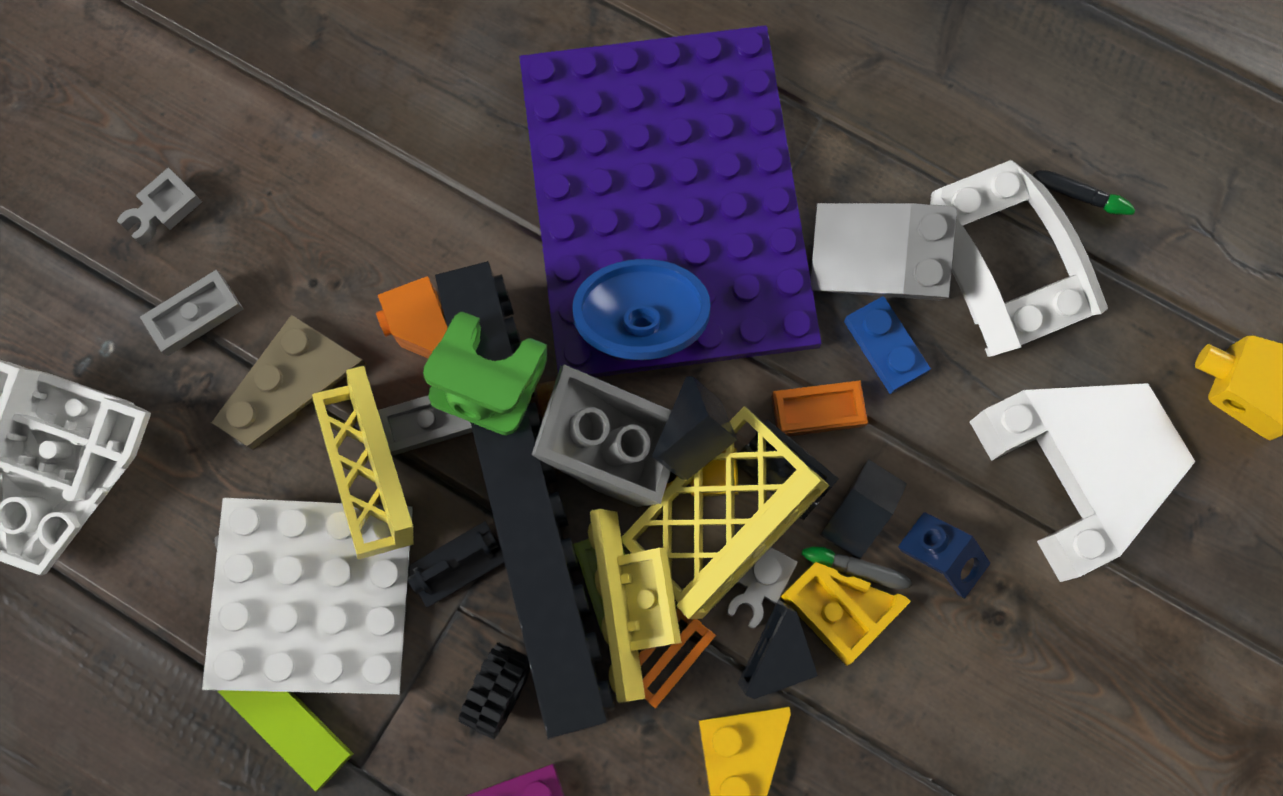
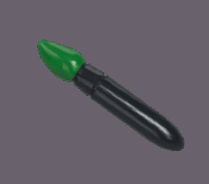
[1033,170,1135,215]

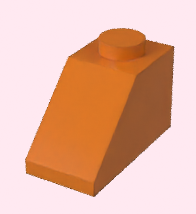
[376,276,448,359]

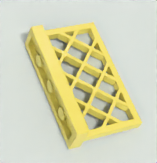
[621,406,829,619]

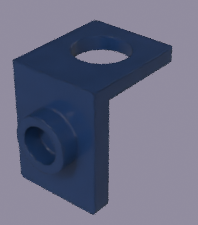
[898,512,990,598]

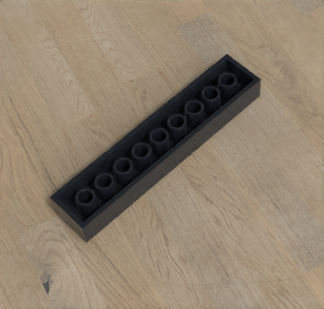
[435,261,616,739]

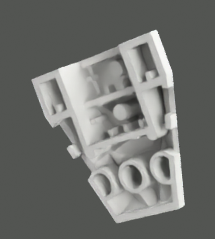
[0,360,151,575]

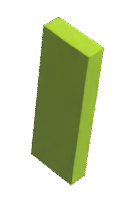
[217,690,354,792]

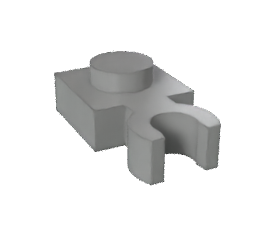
[117,167,202,245]
[727,547,798,629]

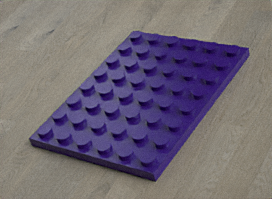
[519,25,822,377]

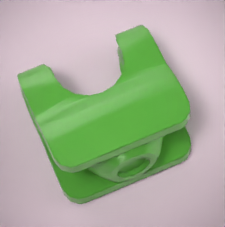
[423,312,547,435]

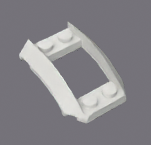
[930,160,1108,357]

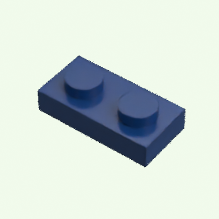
[844,296,931,394]

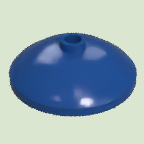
[573,259,710,360]

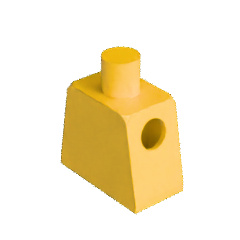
[1195,336,1283,440]

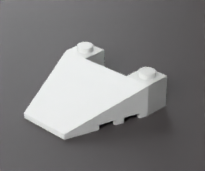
[970,383,1196,582]

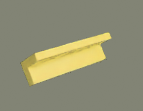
[312,366,413,560]

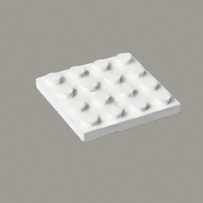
[202,498,413,694]

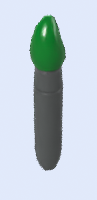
[802,546,912,589]

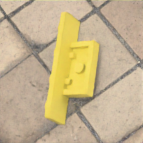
[588,509,681,703]

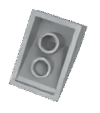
[811,203,957,301]
[532,365,671,507]

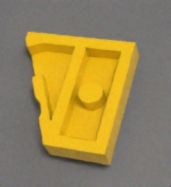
[780,562,911,666]
[698,707,791,796]

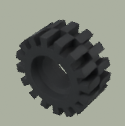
[458,642,531,740]

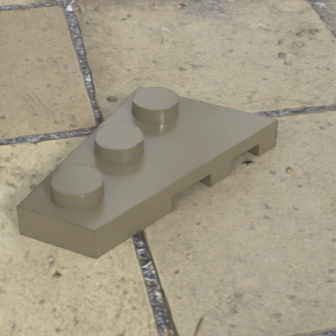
[211,315,366,450]

